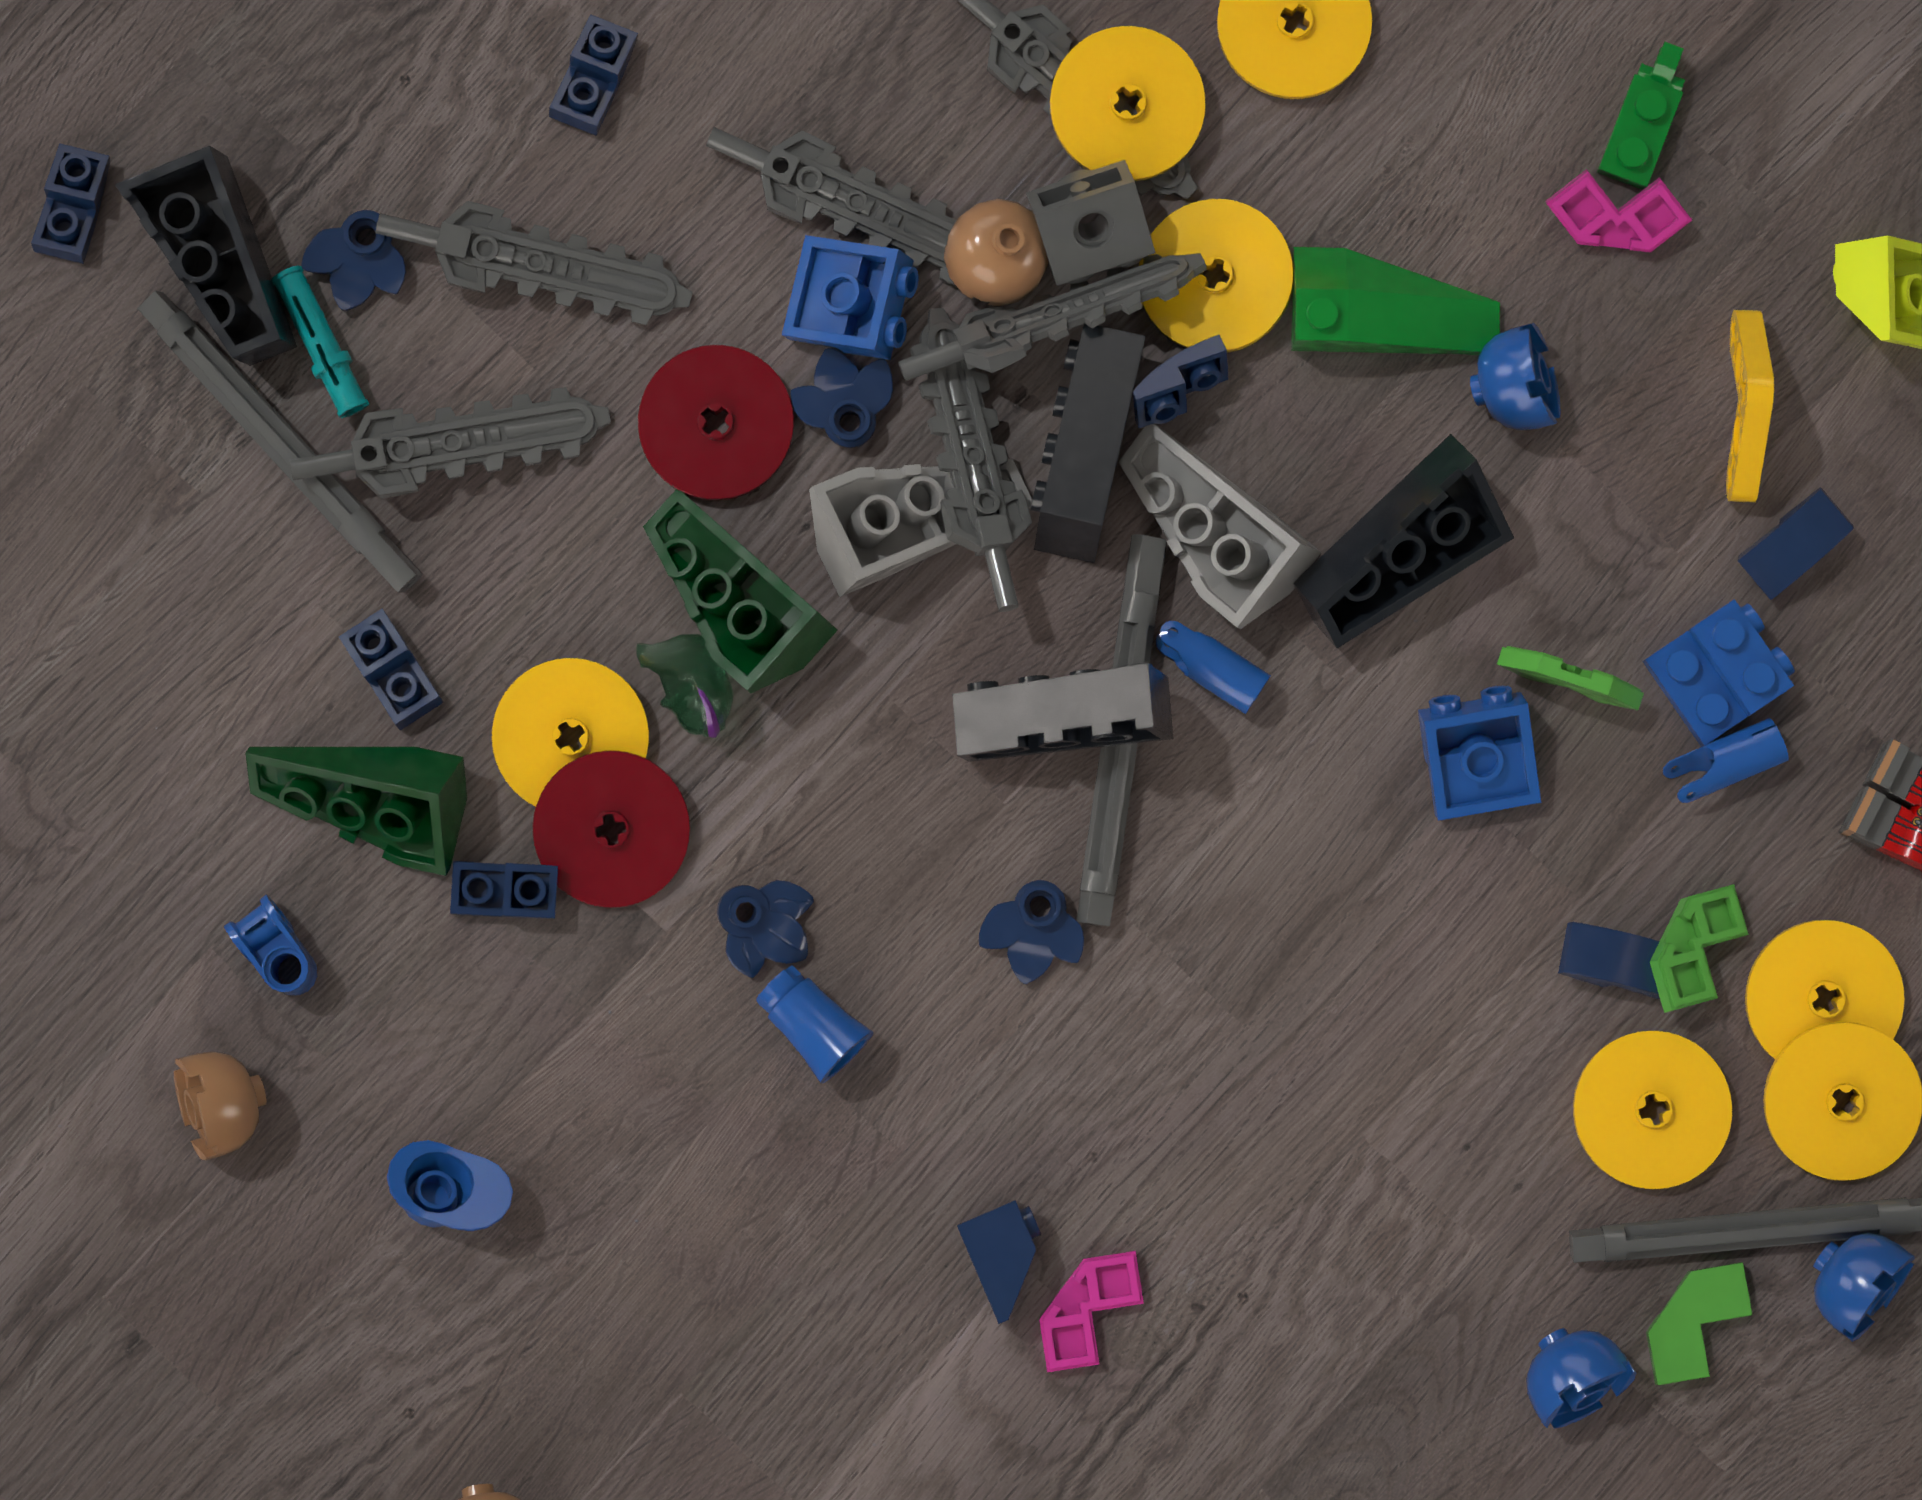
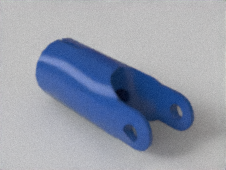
[1156,621,1271,715]
[1663,718,1789,803]

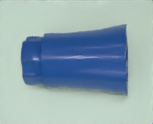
[756,965,874,1084]

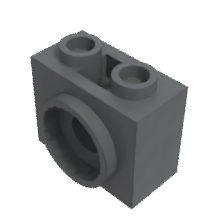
[1026,160,1155,286]

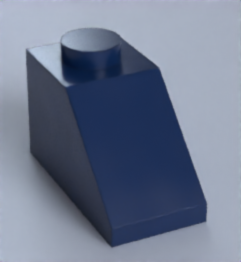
[957,1200,1041,1324]

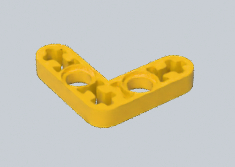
[1726,310,1774,502]

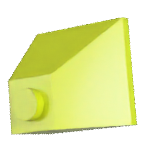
[1833,235,1922,349]

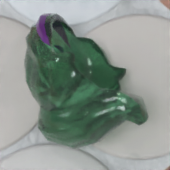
[636,634,734,738]

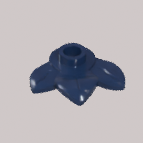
[301,210,406,311]
[791,348,893,448]
[717,880,814,978]
[979,880,1084,984]

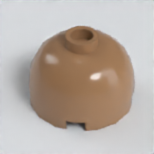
[944,199,1049,306]
[174,1051,266,1160]

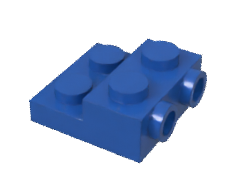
[782,235,919,360]
[1642,599,1795,747]
[1418,686,1541,821]

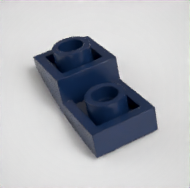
[549,14,638,136]
[31,143,110,264]
[1133,335,1228,429]
[1737,487,1854,600]
[338,608,444,731]
[450,861,558,919]
[1558,922,1660,999]

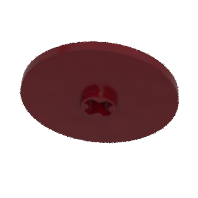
[638,345,794,500]
[533,750,690,907]

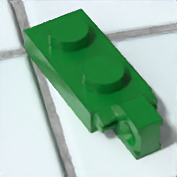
[1596,41,1685,190]

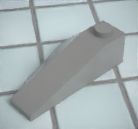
[1119,423,1322,629]
[809,459,1032,597]

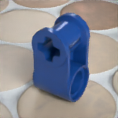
[224,894,317,996]

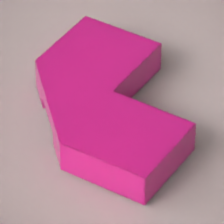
[1545,169,1692,252]
[1039,1251,1144,1372]

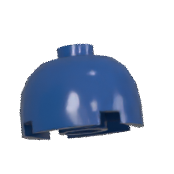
[1470,323,1561,430]
[1813,1233,1915,1342]
[1526,1328,1637,1429]

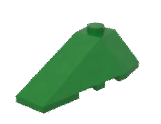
[1291,247,1500,355]

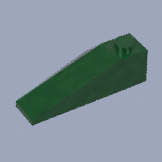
[643,489,838,693]
[245,747,467,876]

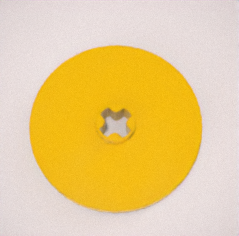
[1217,0,1372,99]
[1050,26,1205,181]
[1139,199,1294,353]
[492,658,649,807]
[1745,920,1905,1060]
[1763,1022,1922,1181]
[1573,1031,1732,1189]

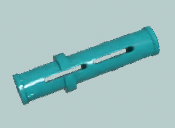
[271,265,370,418]

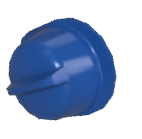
[387,1140,513,1231]

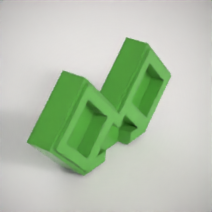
[1497,646,1644,710]
[1650,884,1749,1013]
[1646,1262,1752,1385]

